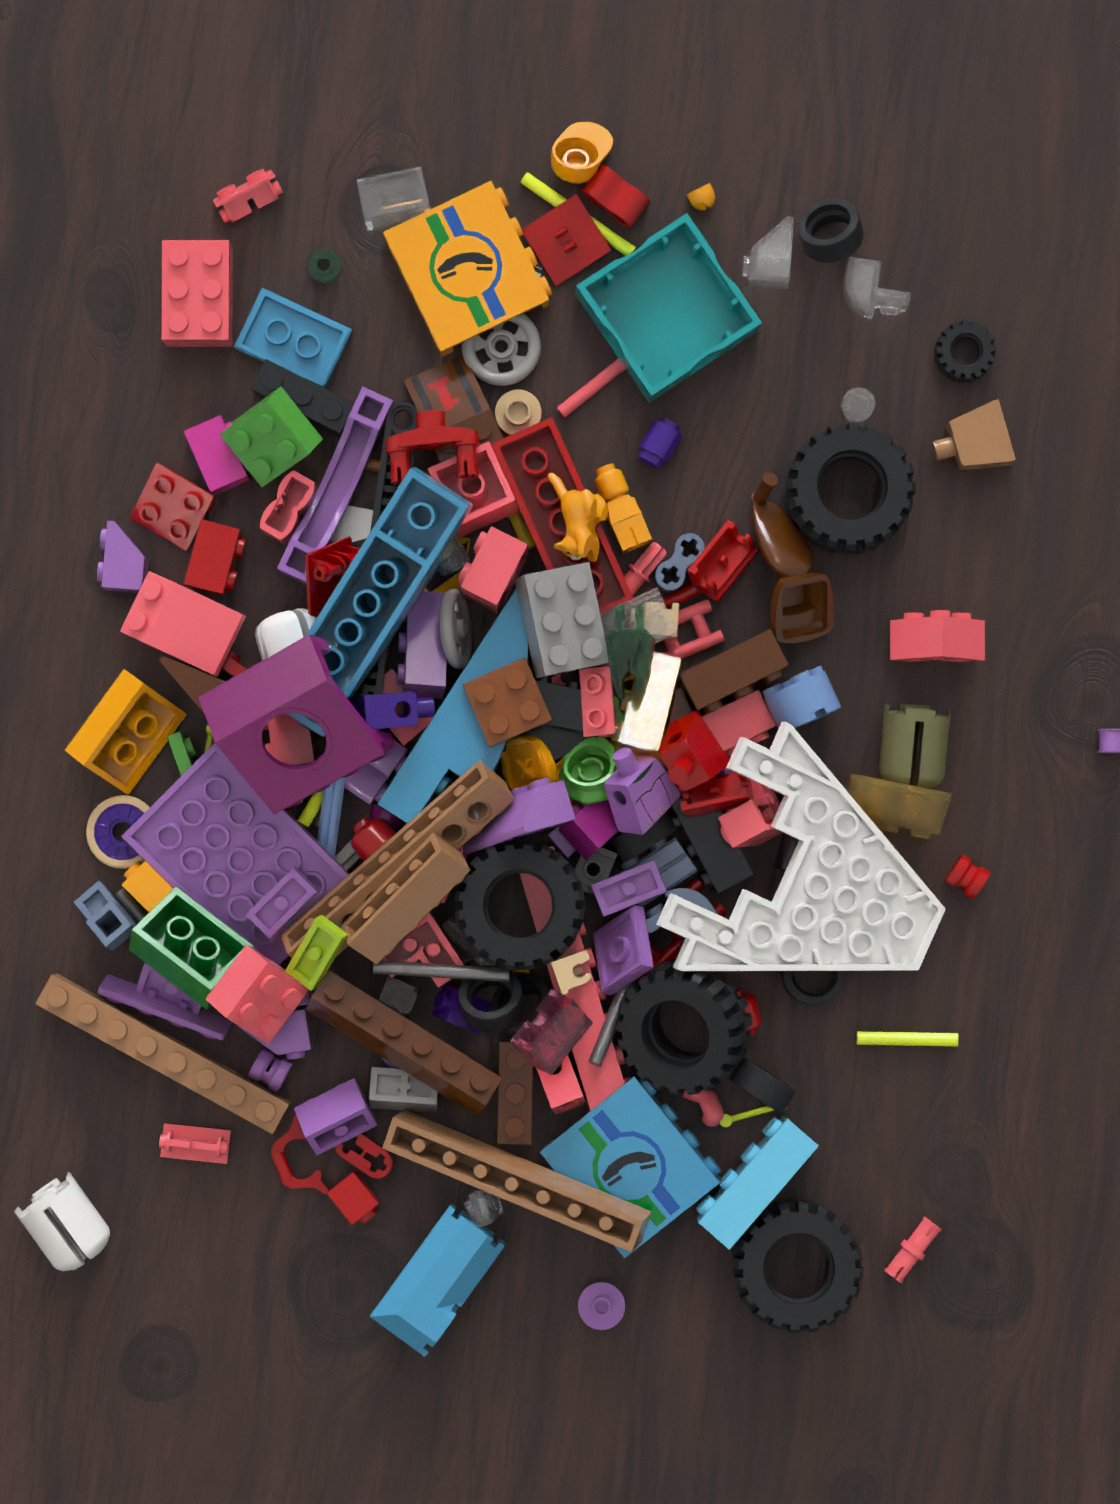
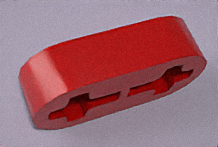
[335,1133,393,1178]

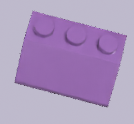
[462,778,576,855]

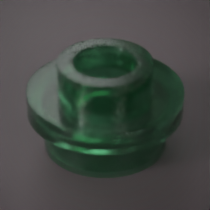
[308,249,341,283]

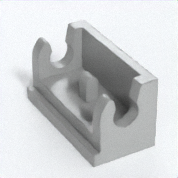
[369,1067,438,1113]

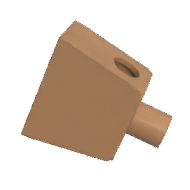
[931,399,1016,470]

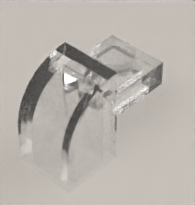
[843,257,911,320]

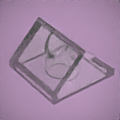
[357,166,431,231]

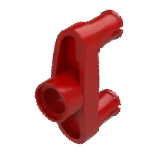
[386,410,479,485]

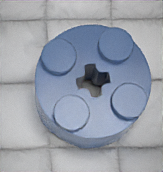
[762,666,842,729]

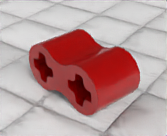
[581,164,651,229]

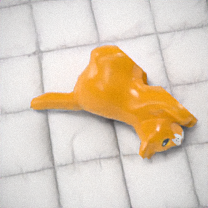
[548,473,608,562]

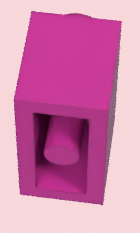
[184,415,250,496]

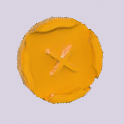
[501,734,557,790]

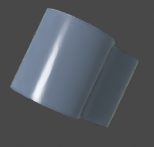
[654,533,705,593]

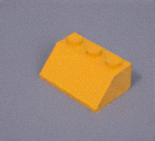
[65,669,187,795]

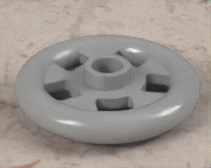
[462,313,541,386]
[439,589,473,669]

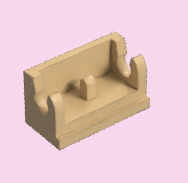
[551,949,592,995]

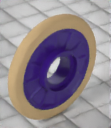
[86,795,150,869]

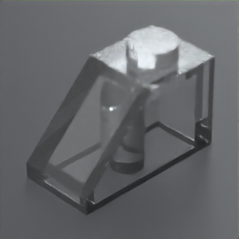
[742,216,794,289]

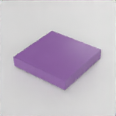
[593,905,654,995]

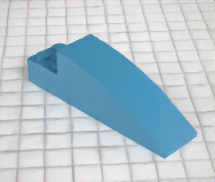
[287,467,474,737]
[378,588,529,823]

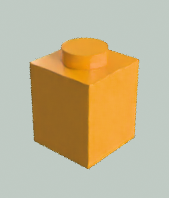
[122,861,174,912]

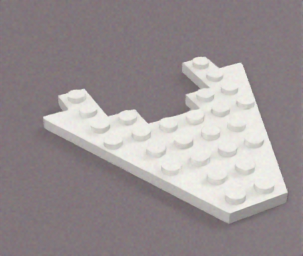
[656,722,945,971]

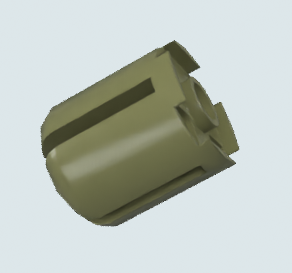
[879,704,951,790]

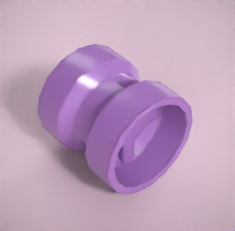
[248,1048,293,1093]

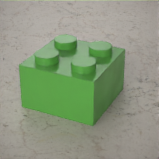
[220,386,323,487]

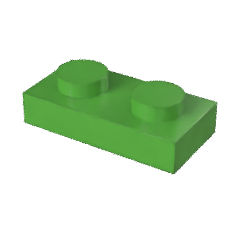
[167,732,197,776]

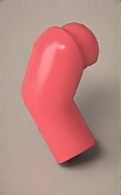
[682,1089,724,1127]

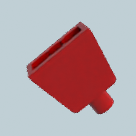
[659,710,729,791]

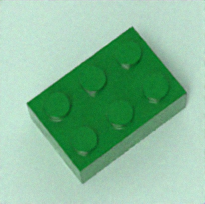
[129,887,254,1010]

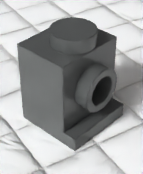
[575,847,617,895]

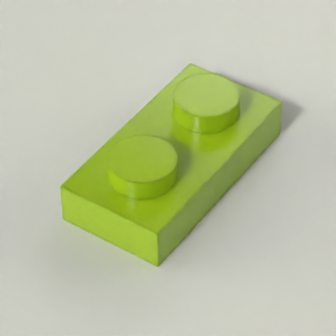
[285,915,348,991]

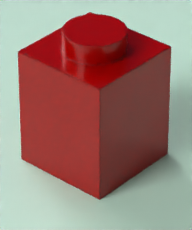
[327,1170,380,1225]

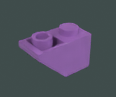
[97,520,149,593]

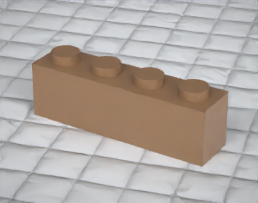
[340,832,470,964]

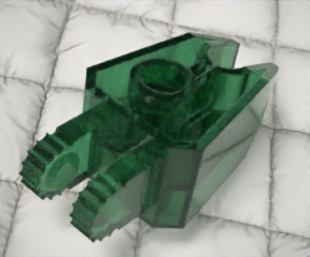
[605,604,656,700]

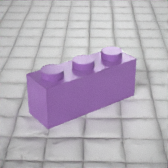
[396,591,447,699]

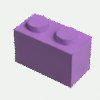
[294,1078,377,1155]

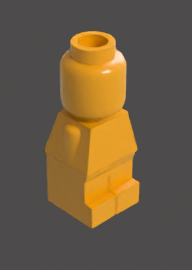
[594,463,652,555]

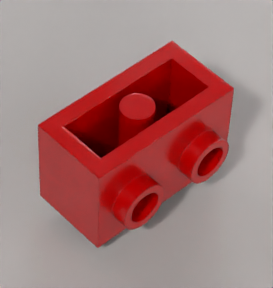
[184,519,247,597]

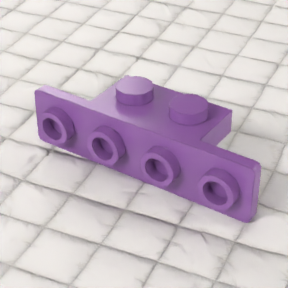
[97,963,232,1040]

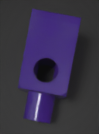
[352,691,435,729]

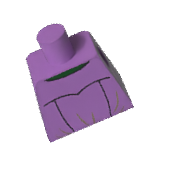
[604,748,681,835]

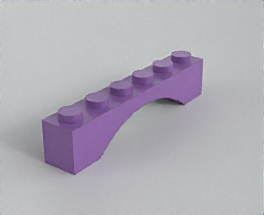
[277,386,394,585]

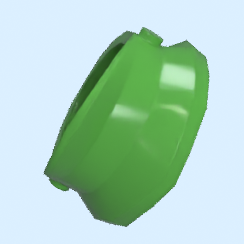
[559,737,617,805]

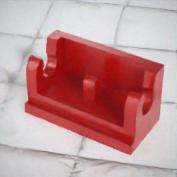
[688,520,759,602]
[678,773,754,818]

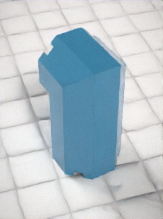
[370,1203,506,1357]

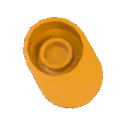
[551,122,613,184]

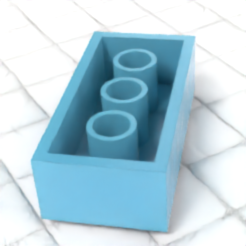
[695,1115,819,1250]

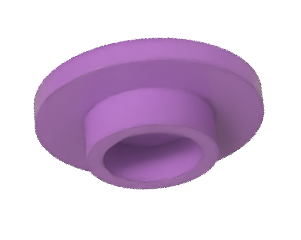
[578,1282,625,1330]

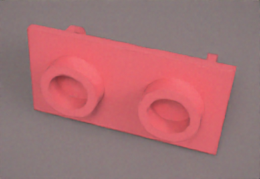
[213,169,283,223]
[579,666,616,737]
[159,1123,231,1164]

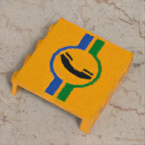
[383,181,552,357]

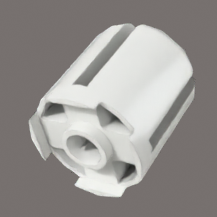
[255,608,318,661]
[14,1172,110,1271]

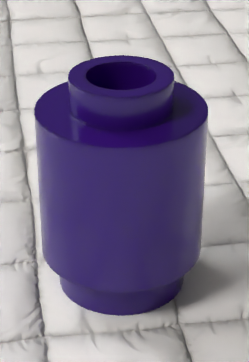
[637,417,682,470]

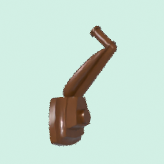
[751,472,834,643]

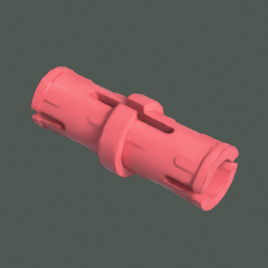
[884,1216,942,1283]

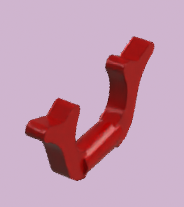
[271,1115,329,1194]

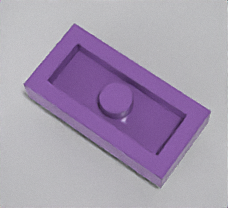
[591,860,667,917]
[246,866,318,939]

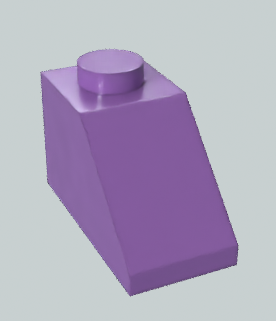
[239,1009,313,1060]

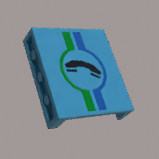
[540,1073,721,1259]

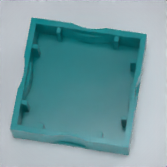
[575,213,762,403]

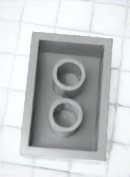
[515,562,610,679]

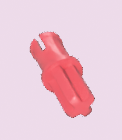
[624,542,667,596]

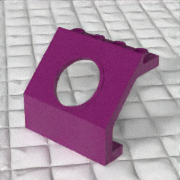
[198,634,396,815]

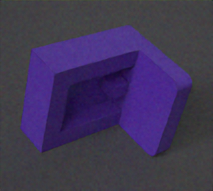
[432,984,491,1034]

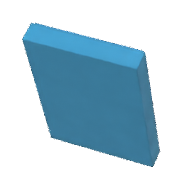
[234,288,353,389]

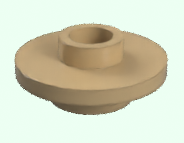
[495,389,541,435]

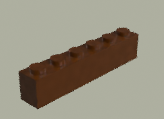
[305,970,502,1117]

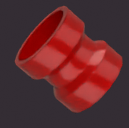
[944,854,991,900]

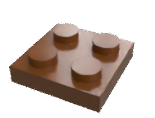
[462,658,552,747]

